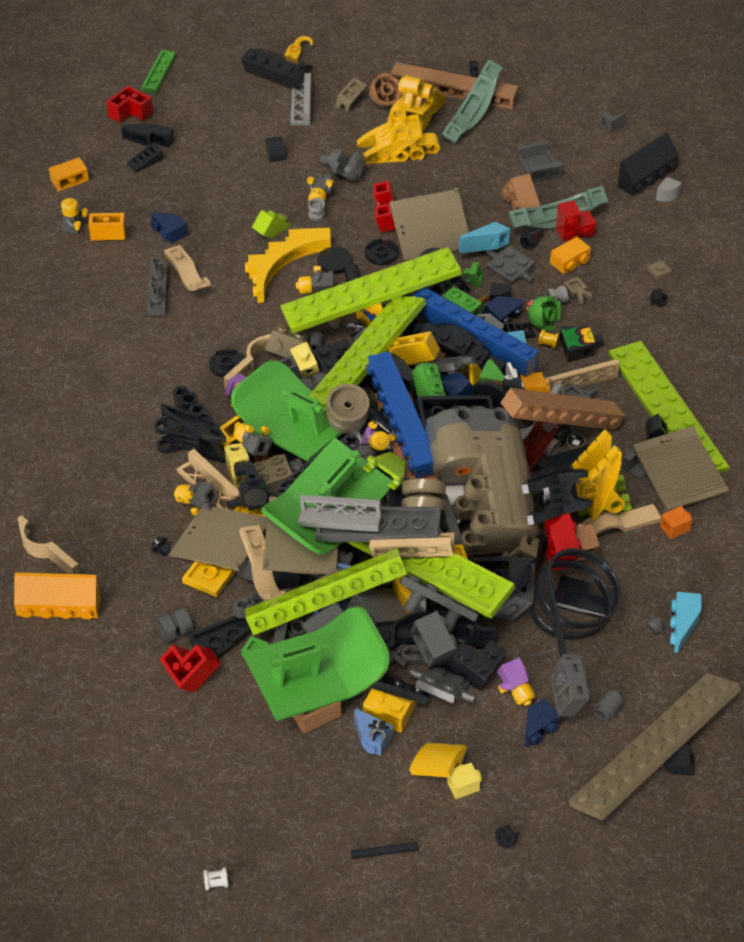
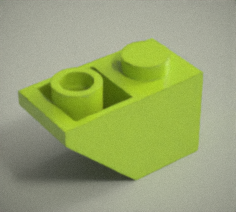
[252,210,292,238]

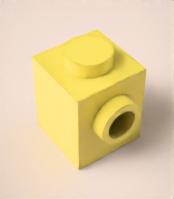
[447,763,482,799]

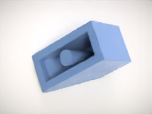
[354,708,393,756]

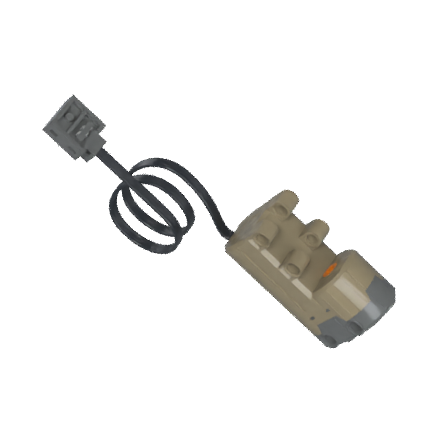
[426,406,621,716]

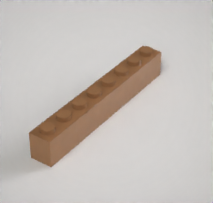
[390,62,518,109]
[501,388,625,430]

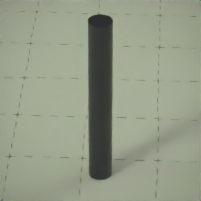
[350,842,418,860]

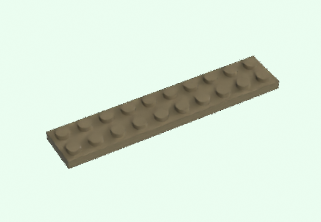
[569,673,741,820]

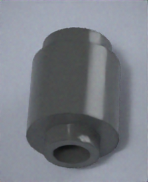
[594,690,624,721]

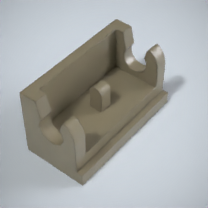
[335,77,367,111]
[502,535,539,560]

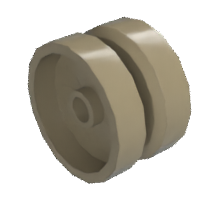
[326,384,369,433]
[401,479,446,514]

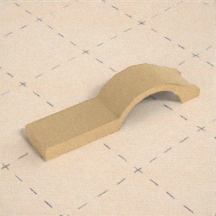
[164,245,210,291]
[224,334,271,390]
[580,504,661,535]
[18,515,80,574]
[239,525,286,601]

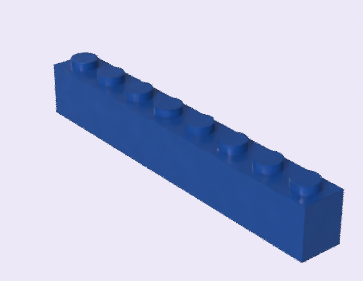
[413,287,539,377]
[366,351,434,479]

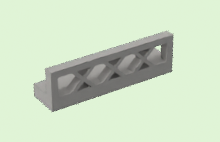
[291,73,311,125]
[298,495,383,532]

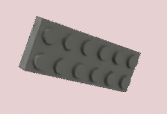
[315,507,441,542]

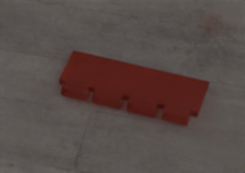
[523,421,562,473]

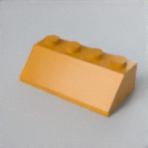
[14,573,101,620]

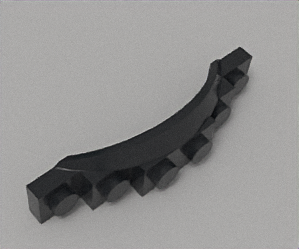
[403,319,506,372]
[374,611,496,647]

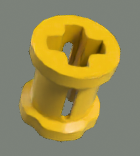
[538,329,560,350]

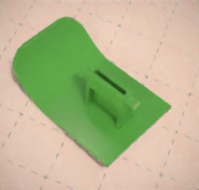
[231,360,342,461]
[261,437,392,555]
[243,606,389,721]

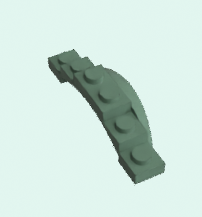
[441,59,502,144]
[508,186,608,229]

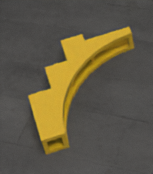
[245,228,331,303]

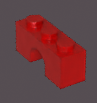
[373,180,395,233]

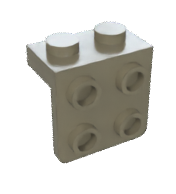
[265,322,309,358]
[253,454,292,505]

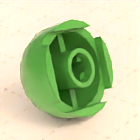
[528,296,562,332]

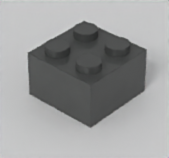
[410,611,457,669]

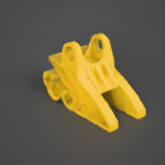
[393,75,447,133]
[357,105,440,164]
[562,429,625,521]

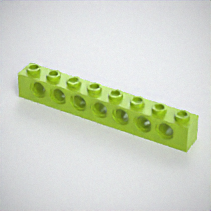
[245,548,407,635]

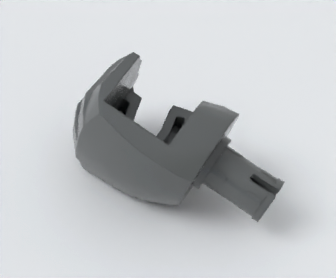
[320,149,365,181]

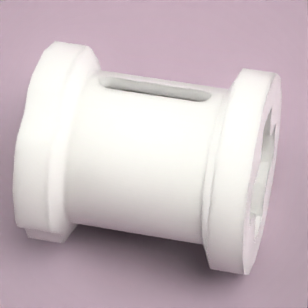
[203,867,228,891]

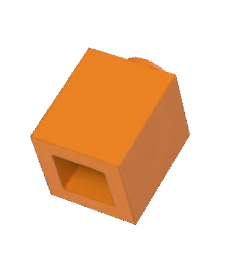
[660,506,692,539]

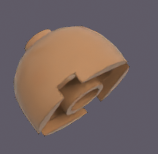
[369,73,402,107]

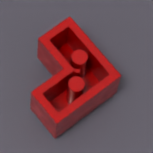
[106,85,154,123]
[556,200,596,242]
[544,514,582,571]
[160,644,222,693]

